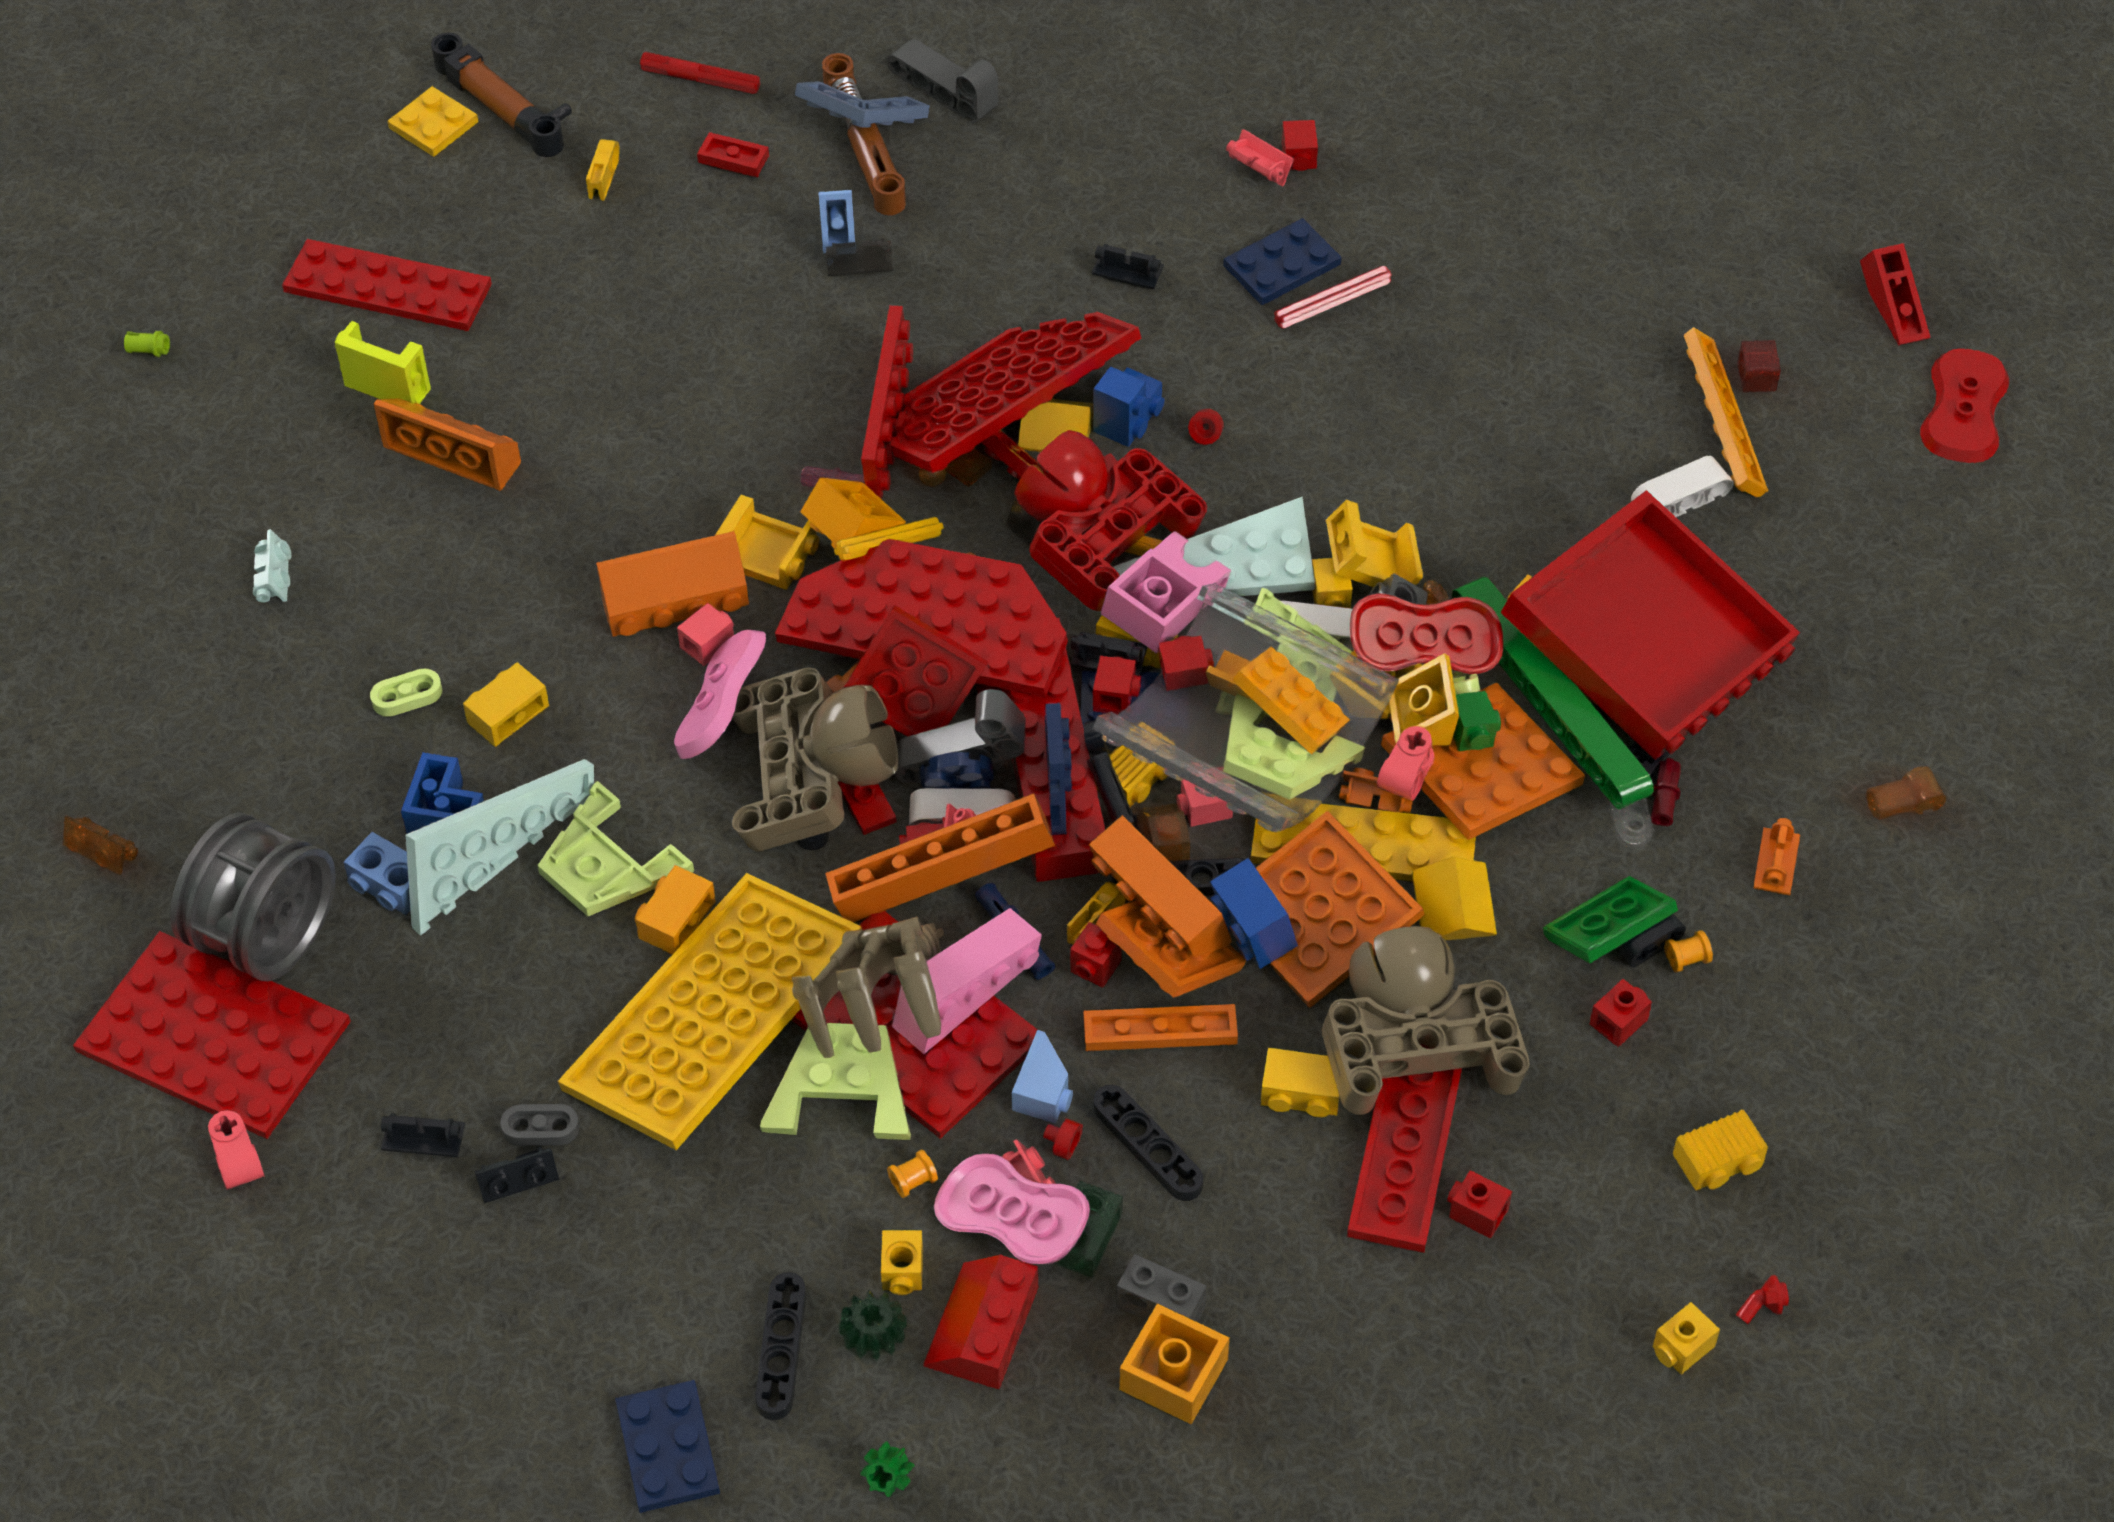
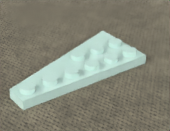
[1113,497,1315,598]

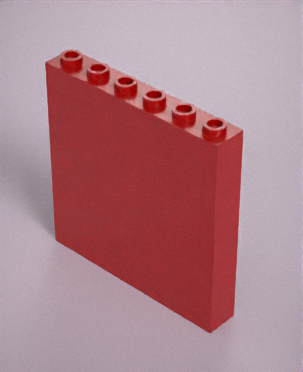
[1501,490,1800,760]

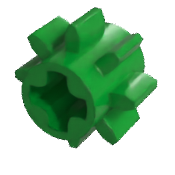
[860,1441,915,1497]

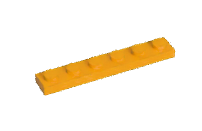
[1684,327,1768,497]

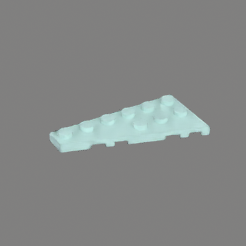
[406,759,594,936]

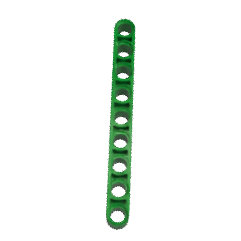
[1451,576,1654,810]

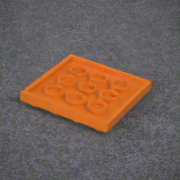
[1381,683,1585,840]
[1256,810,1425,1008]

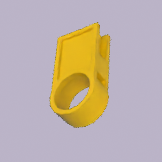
[586,139,620,201]
[1067,881,1126,944]

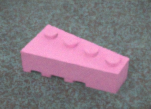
[892,908,1042,1054]

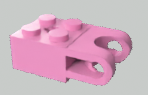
[1101,531,1231,653]

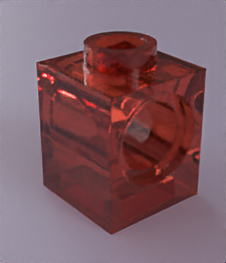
[1737,340,1781,392]

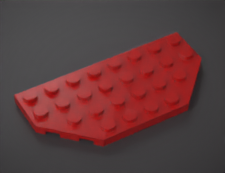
[890,312,1142,473]
[775,539,1068,697]

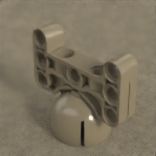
[732,667,899,851]
[1322,926,1530,1115]

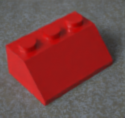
[923,1255,1039,1390]

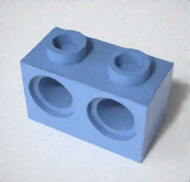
[344,832,410,915]

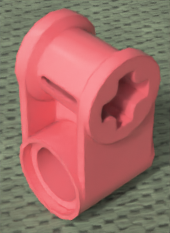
[1377,726,1435,801]
[208,1110,265,1190]

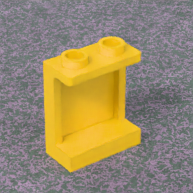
[715,495,820,590]
[1326,500,1423,587]

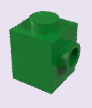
[1453,691,1501,751]

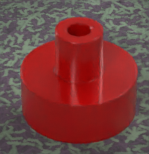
[1188,409,1224,445]
[1043,1118,1083,1160]

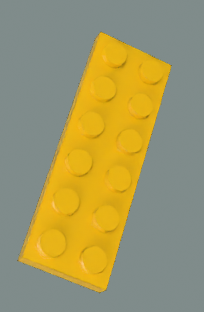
[1250,797,1476,881]

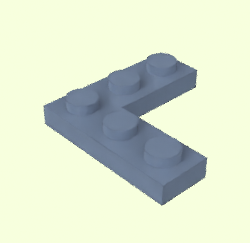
[795,81,930,128]

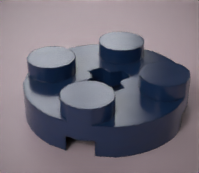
[920,752,994,789]

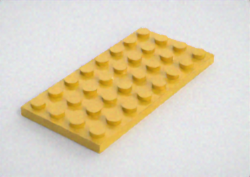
[558,873,862,1150]

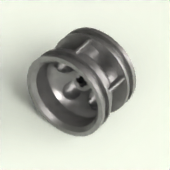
[170,813,336,981]

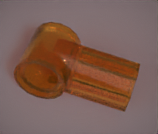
[1866,766,1946,820]

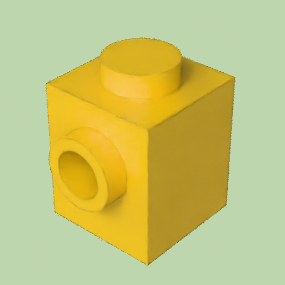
[1653,1302,1720,1375]

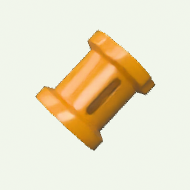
[1664,930,1713,972]
[887,1149,938,1198]

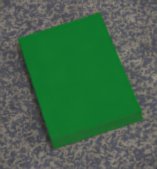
[1543,876,1678,963]

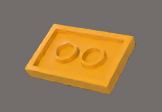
[1232,646,1350,755]

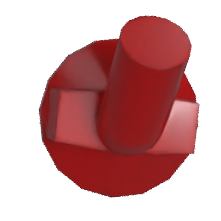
[1735,1275,1789,1324]

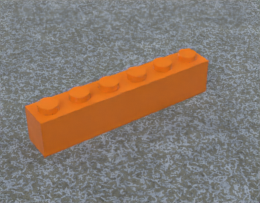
[825,794,1055,923]

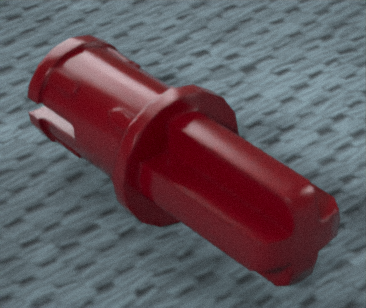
[1650,758,1682,827]

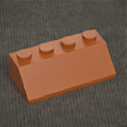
[374,398,521,491]
[596,531,749,637]
[1089,815,1232,957]

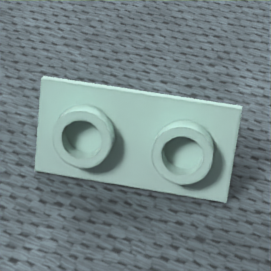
[253,529,291,603]

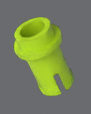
[124,331,170,357]

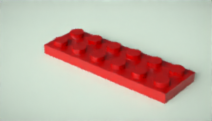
[282,239,492,331]
[861,306,913,499]
[1347,1044,1462,1253]

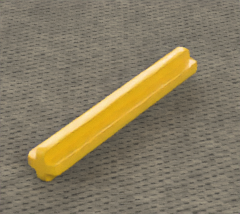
[834,517,944,561]

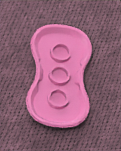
[674,630,766,759]
[934,1153,1090,1264]

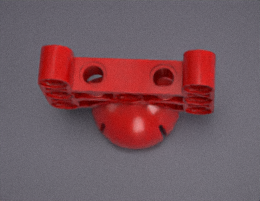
[1015,430,1207,611]

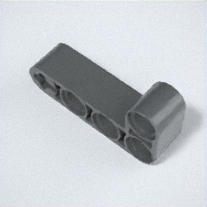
[887,39,999,123]
[896,689,1026,783]

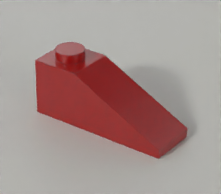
[1860,243,1931,345]

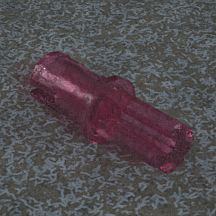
[801,466,865,487]

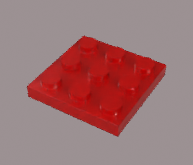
[842,605,988,737]

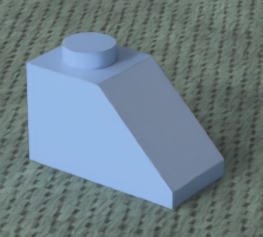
[819,190,856,253]
[1012,1030,1073,1124]

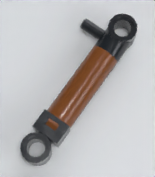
[431,32,572,157]

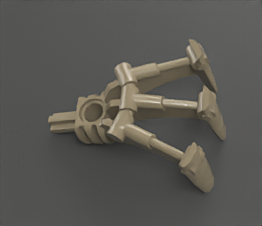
[792,916,944,1058]

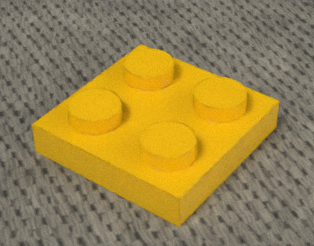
[387,86,479,157]

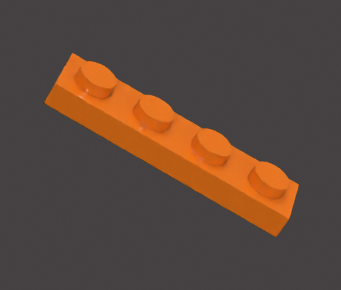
[1083,1004,1238,1051]

